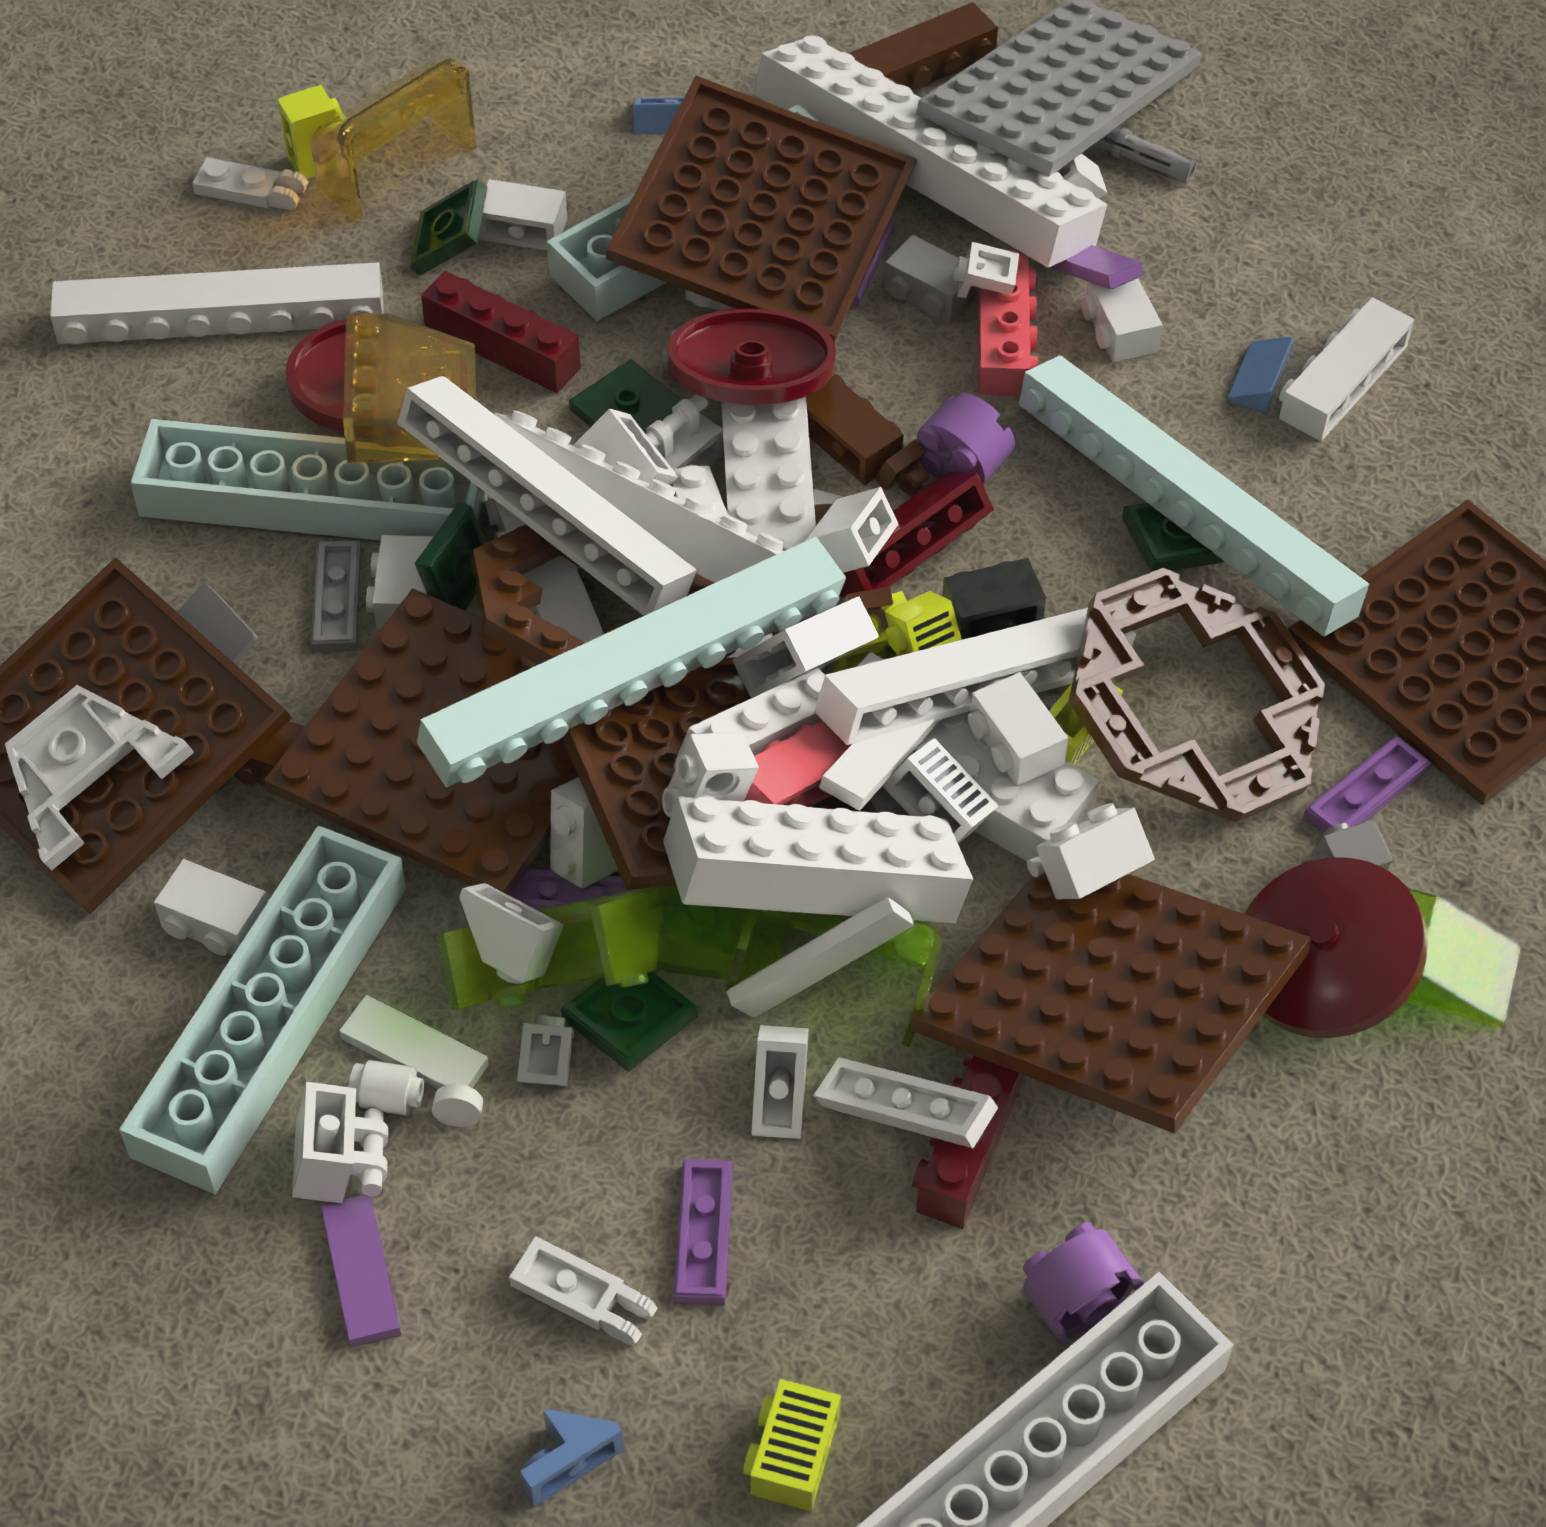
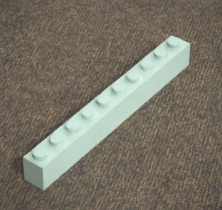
[1018,355,1369,636]
[417,536,846,788]

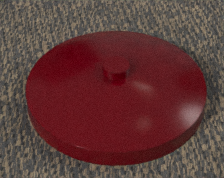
[667,308,836,405]
[286,316,454,434]
[1244,857,1428,1038]

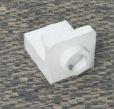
[953,242,1019,298]

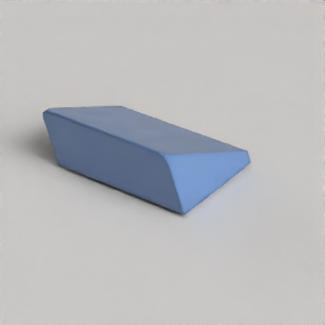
[633,97,684,134]
[1227,337,1293,413]

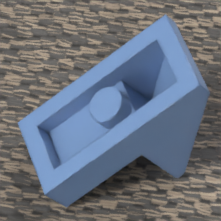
[520,1409,624,1507]

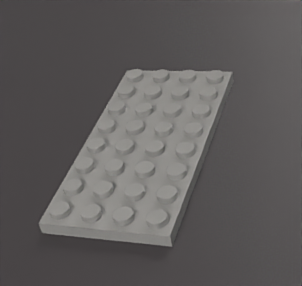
[916,0,1202,177]

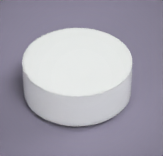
[432,1084,483,1127]

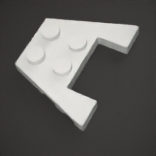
[5,685,194,870]

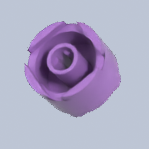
[917,393,1015,485]
[1023,1222,1144,1344]

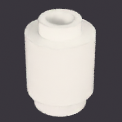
[348,1060,424,1116]

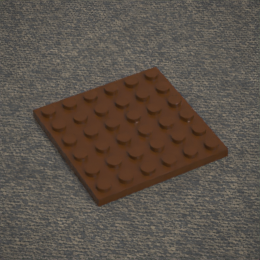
[605,76,917,343]
[1288,500,1546,805]
[0,557,292,914]
[264,588,578,895]
[562,657,866,890]
[910,873,1311,1134]

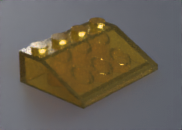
[343,313,476,463]

